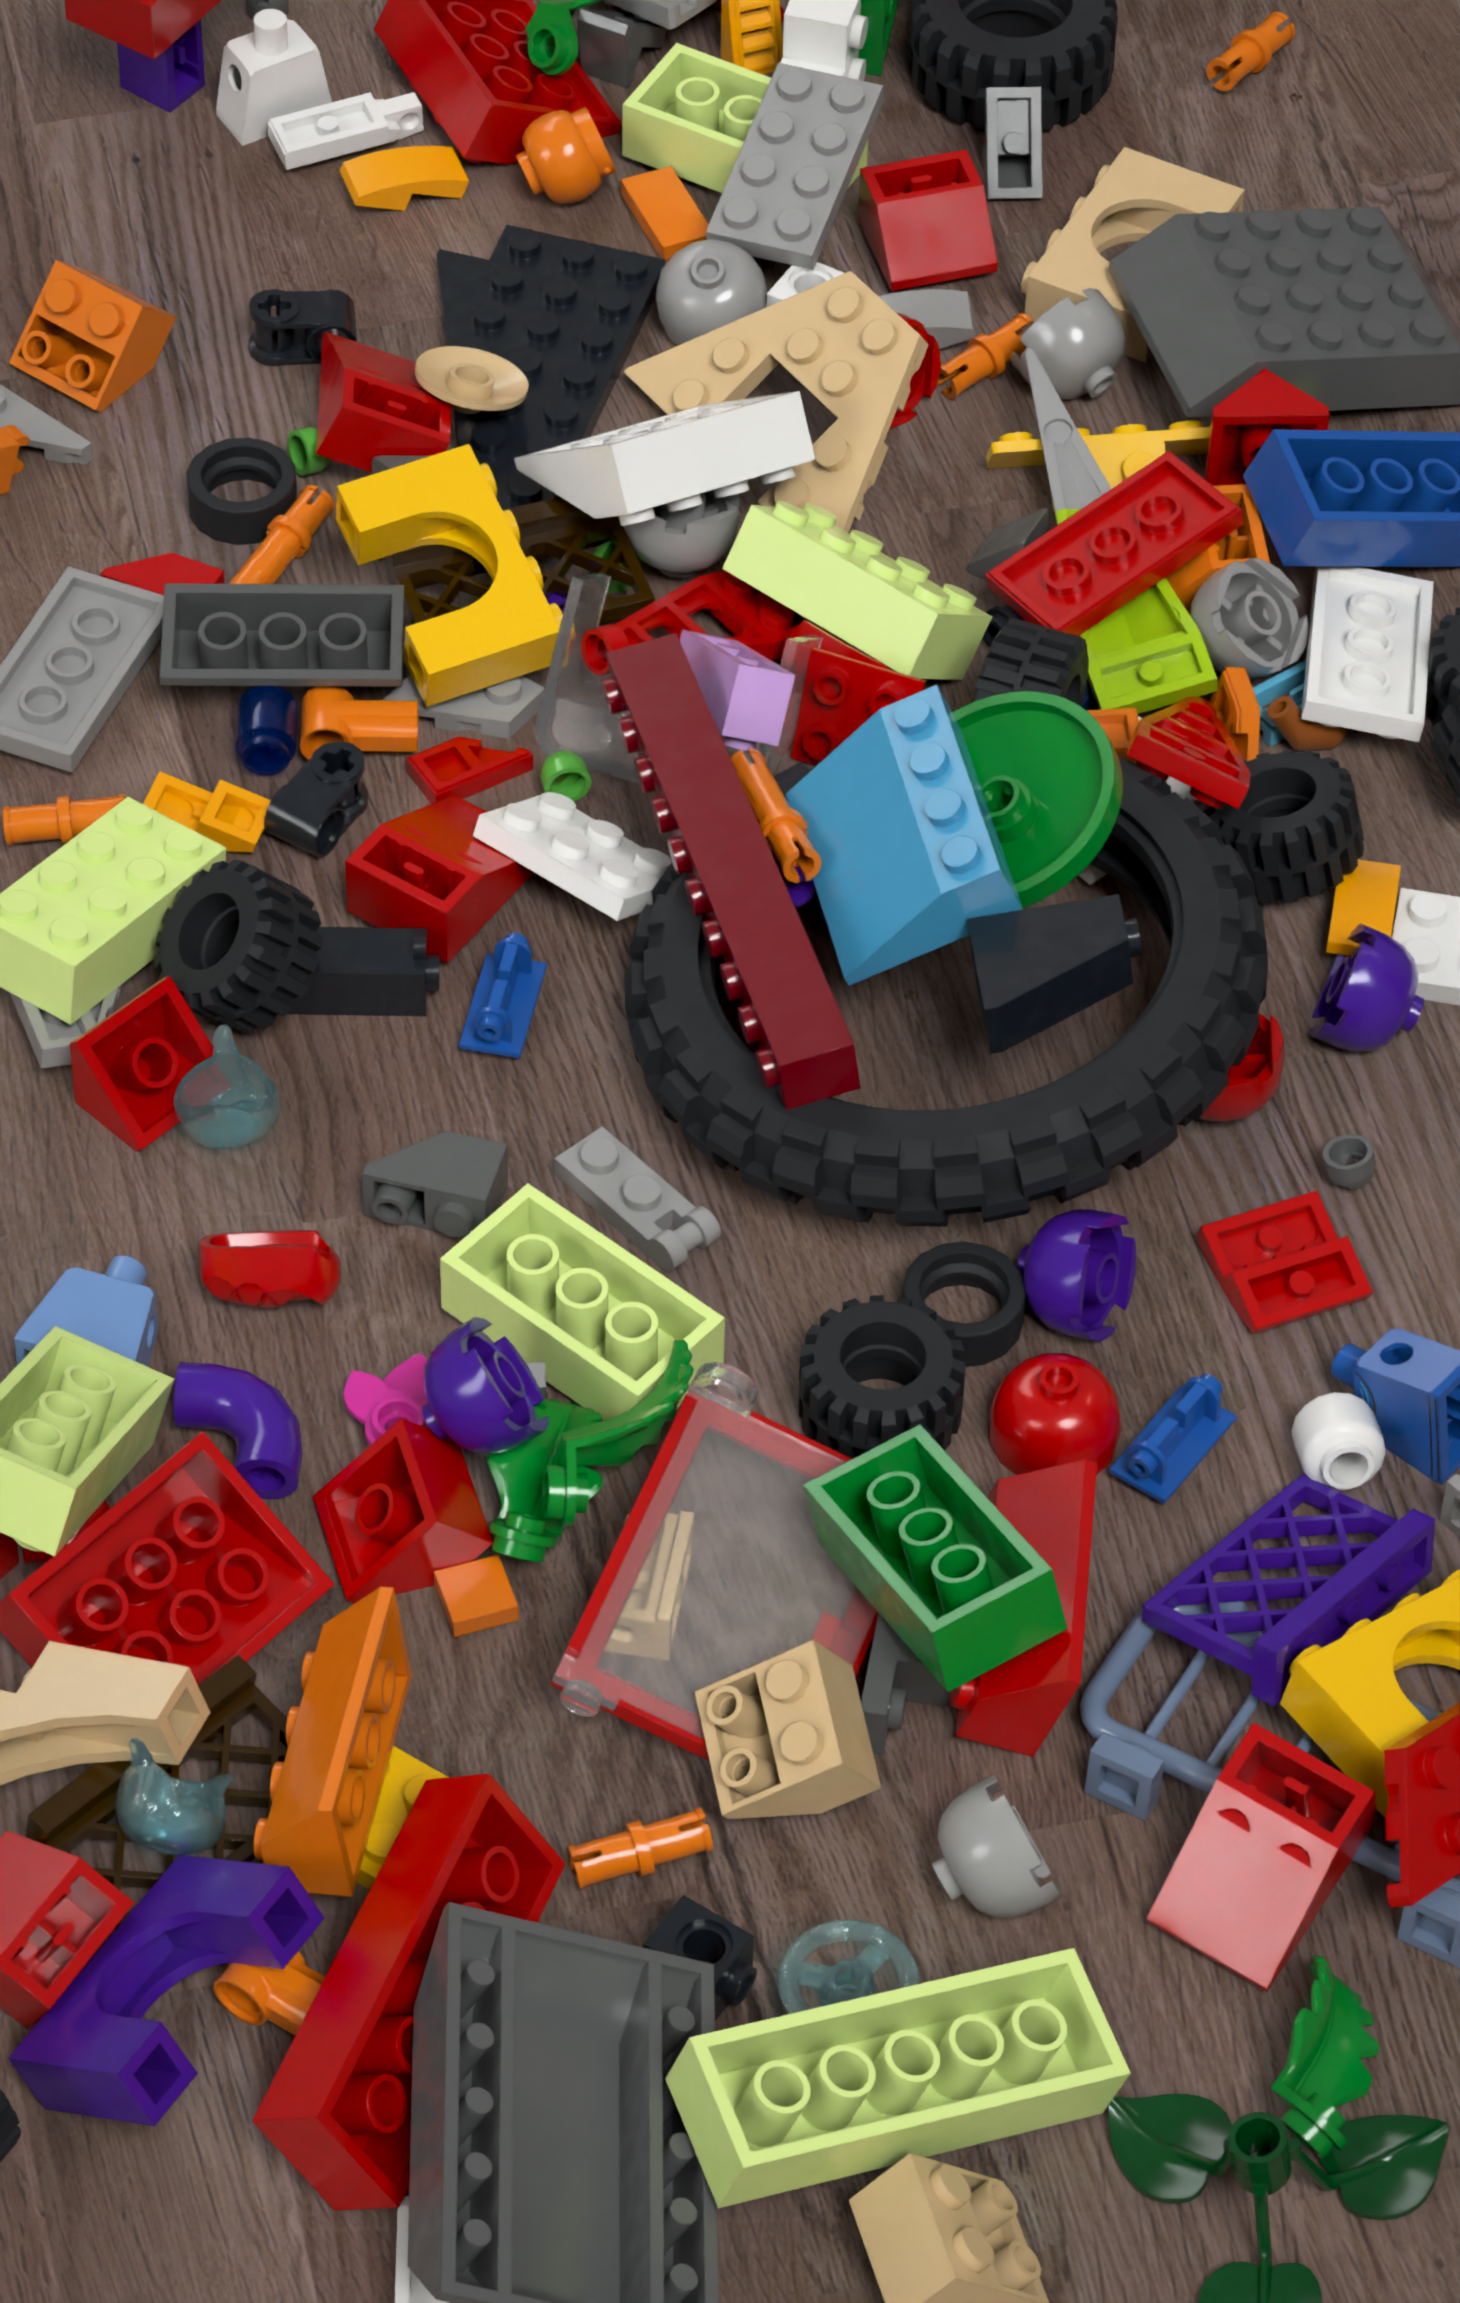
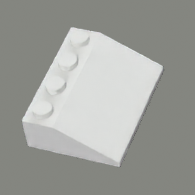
[514,391,816,526]

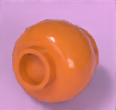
[516,107,616,204]

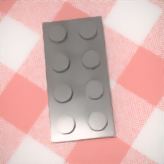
[706,62,884,270]
[0,566,164,773]

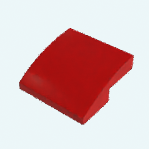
[1196,1190,1373,1334]

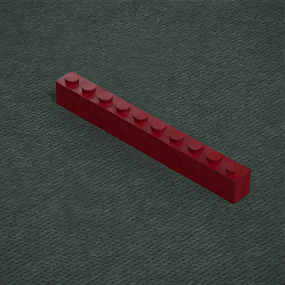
[601,633,861,1110]

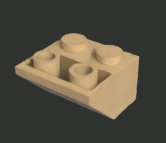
[694,1640,881,1819]
[848,2153,1049,2303]

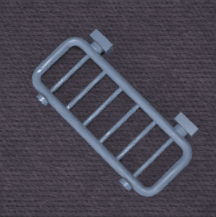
[1079,1601,1460,1968]

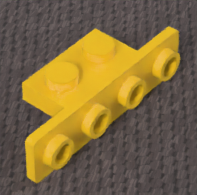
[986,420,1210,511]

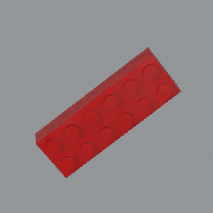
[252,1773,566,2211]

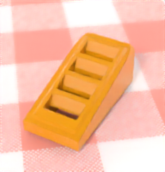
[720,0,783,75]

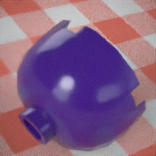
[1310,923,1424,1052]
[1017,1209,1136,1342]
[422,1317,549,1454]

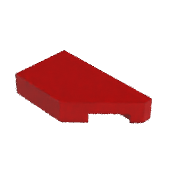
[100,552,225,595]
[406,736,533,804]

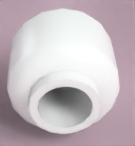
[1292,1392,1386,1491]

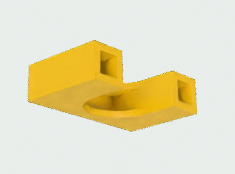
[336,444,567,707]
[1280,1569,1460,1818]

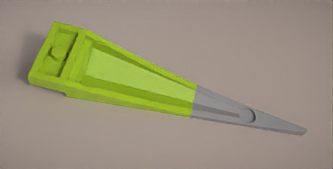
[1025,348,1218,714]

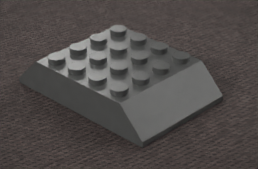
[1108,206,1460,417]
[408,1902,719,2303]

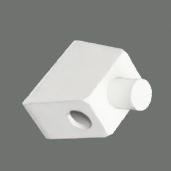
[216,9,332,146]

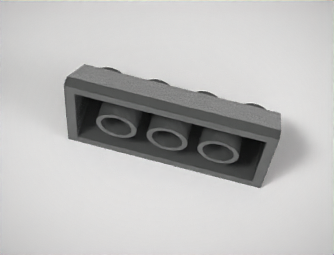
[160,583,406,687]

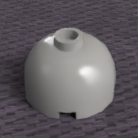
[656,239,767,345]
[1010,288,1126,400]
[624,490,740,578]
[1189,558,1309,680]
[932,1773,1062,1918]

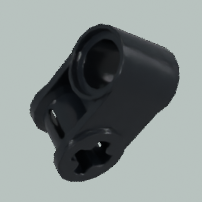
[248,289,357,366]
[264,741,368,858]

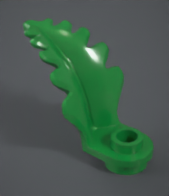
[525,0,602,75]
[542,1340,694,1527]
[487,1398,603,1562]
[1271,1955,1380,2159]

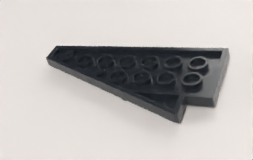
[437,225,666,510]

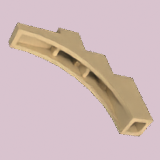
[0,1641,211,1786]

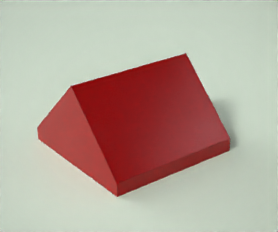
[1205,368,1330,486]
[69,976,235,1151]

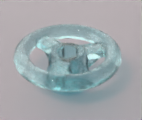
[777,1920,920,2014]

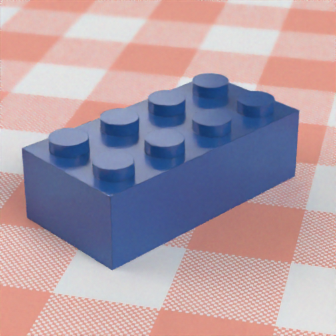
[1243,429,1460,567]

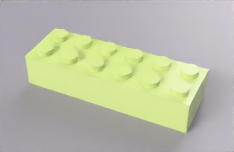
[665,1948,1131,2208]

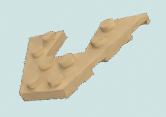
[624,271,928,533]

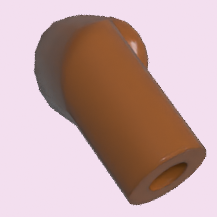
[1267,695,1347,751]

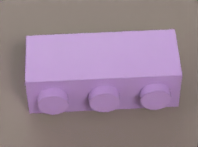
[680,629,795,751]

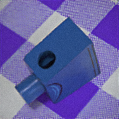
[1331,1328,1460,1485]

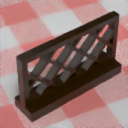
[387,497,655,631]
[25,1655,288,1929]

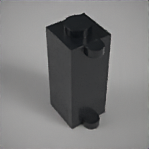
[287,927,440,1016]

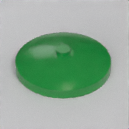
[952,691,1123,908]

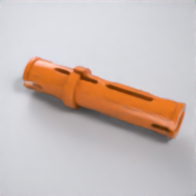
[229,485,335,584]
[730,748,822,883]

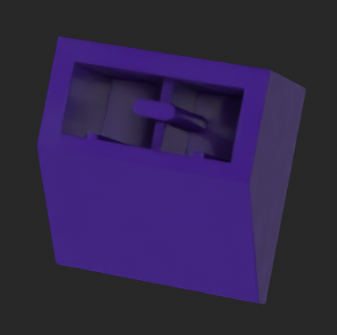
[117,19,205,113]

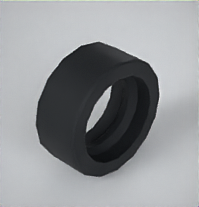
[186,437,297,545]
[902,1241,1026,1367]

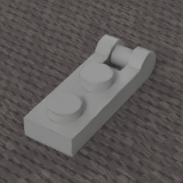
[554,1126,722,1272]

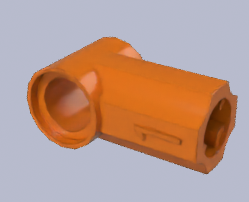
[299,686,419,760]
[213,1951,325,2036]

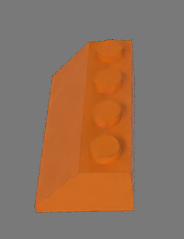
[254,1587,413,1897]

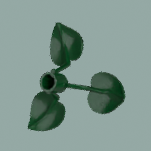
[1108,2094,1449,2303]

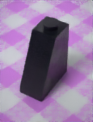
[967,894,1142,1054]

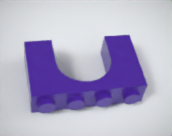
[8,1855,325,2126]

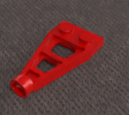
[581,570,803,676]
[1127,697,1251,809]

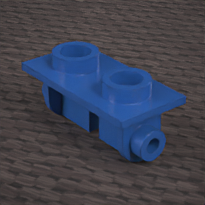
[459,933,547,1058]
[1109,1374,1237,1504]

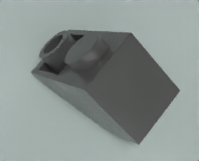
[362,1131,508,1238]

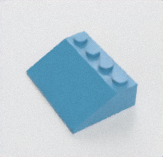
[786,685,1023,986]

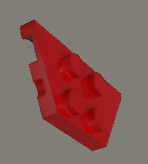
[1384,1702,1460,1908]

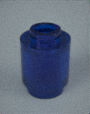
[236,686,298,776]

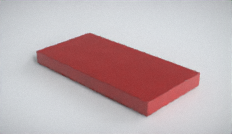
[985,451,1244,636]

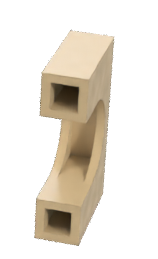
[1021,147,1245,363]

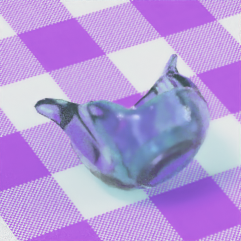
[174,1025,280,1149]
[115,1738,234,1856]

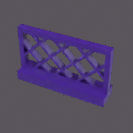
[1142,1474,1435,1706]

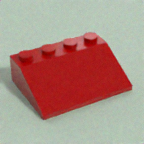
[374,0,622,165]
[0,1431,335,1685]

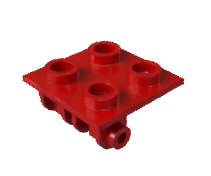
[790,647,926,766]

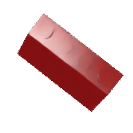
[950,1459,1097,1757]

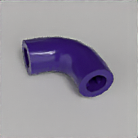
[174,1362,303,1499]

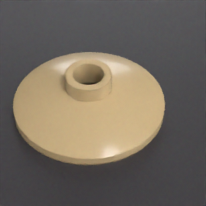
[414,346,529,414]

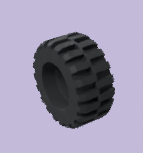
[909,0,1118,133]

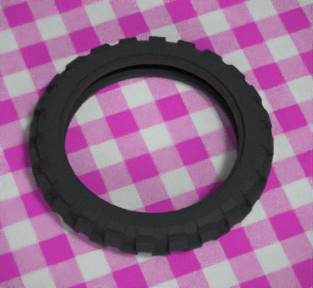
[624,749,1268,1227]

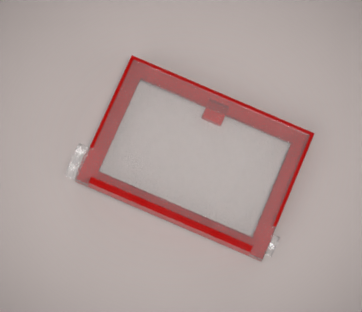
[550,1362,879,1761]

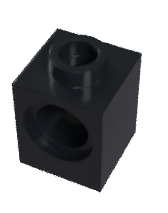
[643,1895,757,2021]

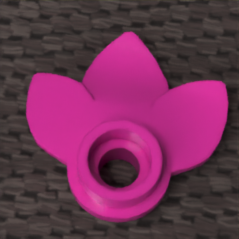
[344,1354,431,1446]

